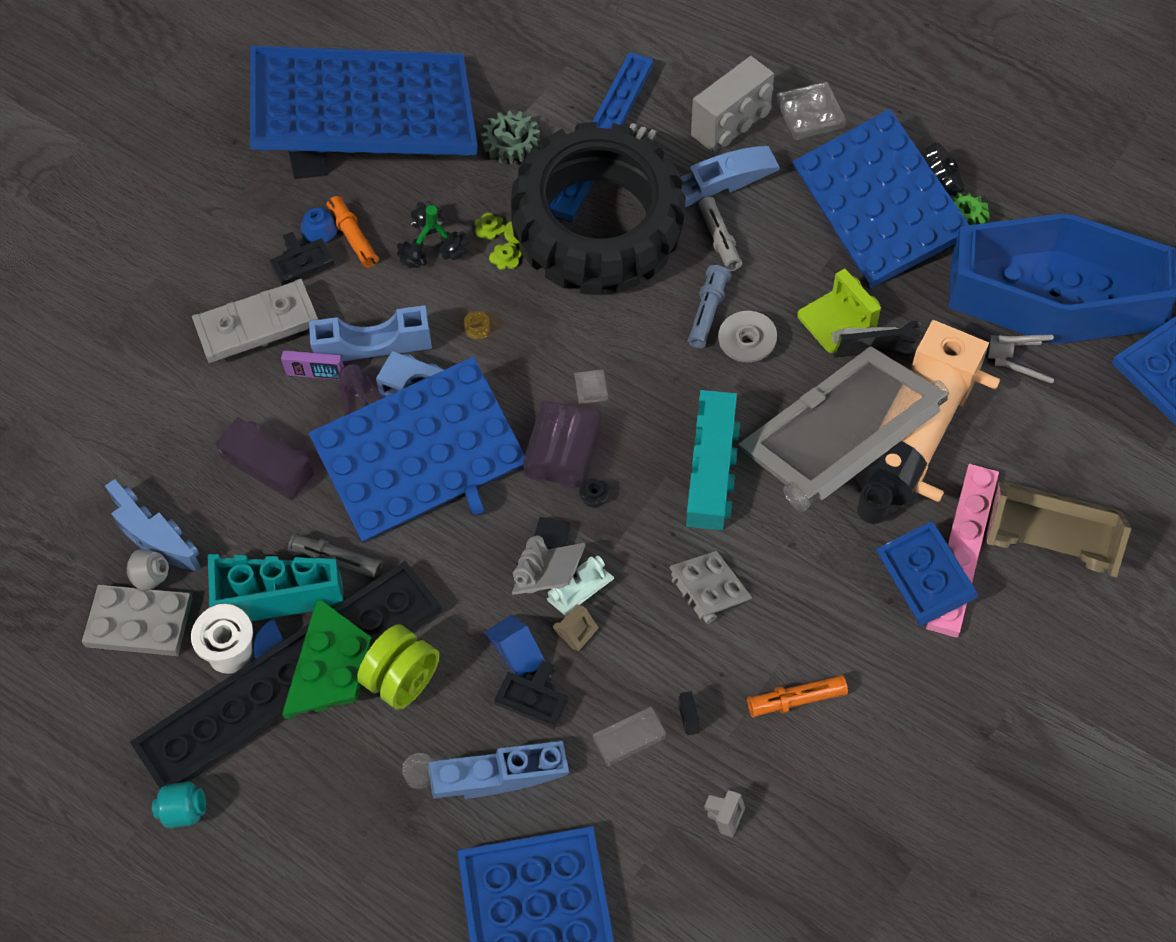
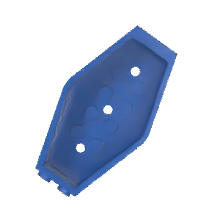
[948,214,1176,344]

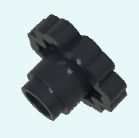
[926,142,964,196]

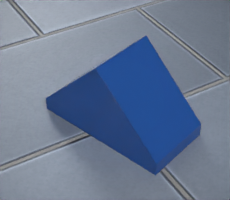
[485,615,545,678]

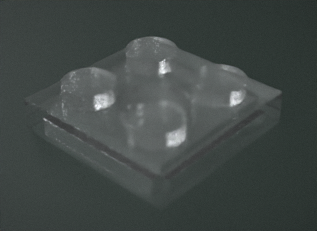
[776,82,846,140]

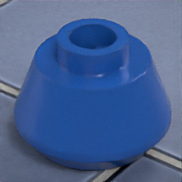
[300,208,338,243]

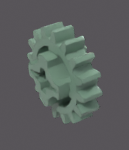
[481,111,540,164]

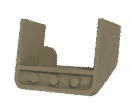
[986,481,1131,578]

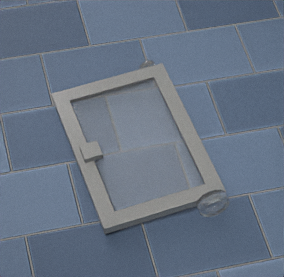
[738,346,949,513]

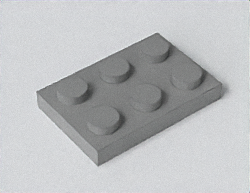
[82,585,193,656]

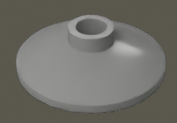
[718,311,777,362]

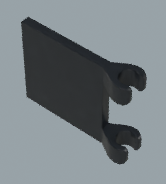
[834,321,923,358]

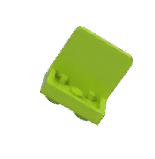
[797,268,881,353]

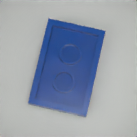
[876,521,978,626]

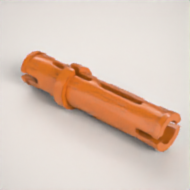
[326,196,379,268]
[747,674,848,718]

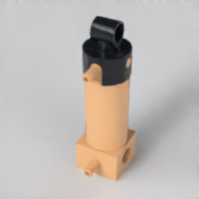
[855,320,1000,524]

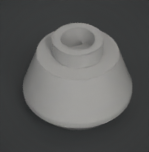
[127,549,169,591]

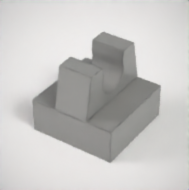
[704,790,745,838]

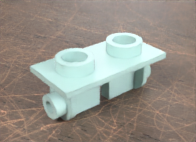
[547,556,614,615]

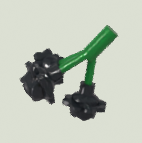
[397,201,470,268]

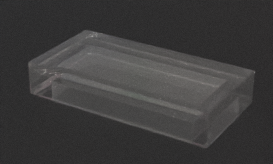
[592,707,667,767]

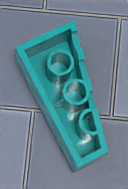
[686,390,740,530]
[208,554,344,622]

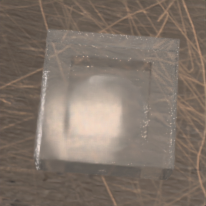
[574,369,608,404]

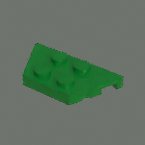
[282,600,373,720]

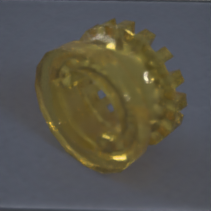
[464,310,490,340]

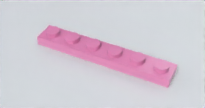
[926,464,999,638]

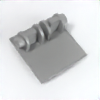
[512,536,586,595]
[669,551,752,624]

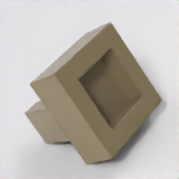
[553,604,598,651]

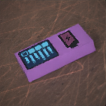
[281,351,345,380]

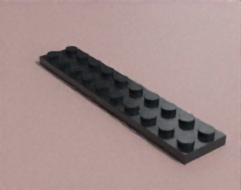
[130,561,442,788]

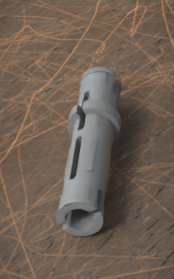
[698,197,742,271]

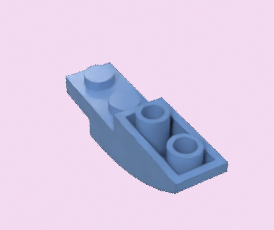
[681,146,780,208]
[105,479,201,571]
[428,741,569,799]

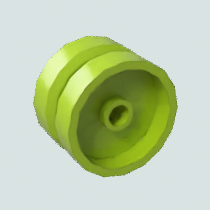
[357,624,439,710]

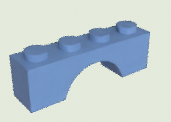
[309,305,432,361]

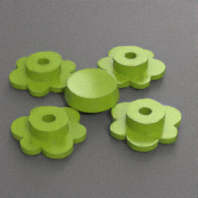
[474,213,522,270]

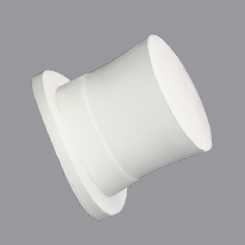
[191,604,254,674]

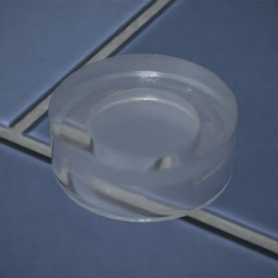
[402,753,433,789]

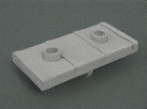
[192,279,318,363]

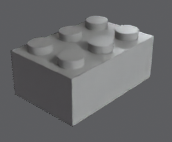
[691,56,774,153]

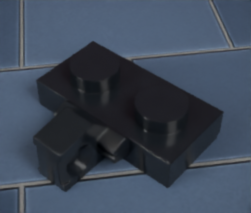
[270,231,335,286]
[494,660,568,729]

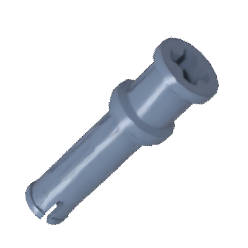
[687,265,731,348]

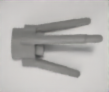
[988,334,1054,383]

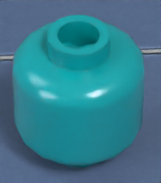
[152,781,206,829]

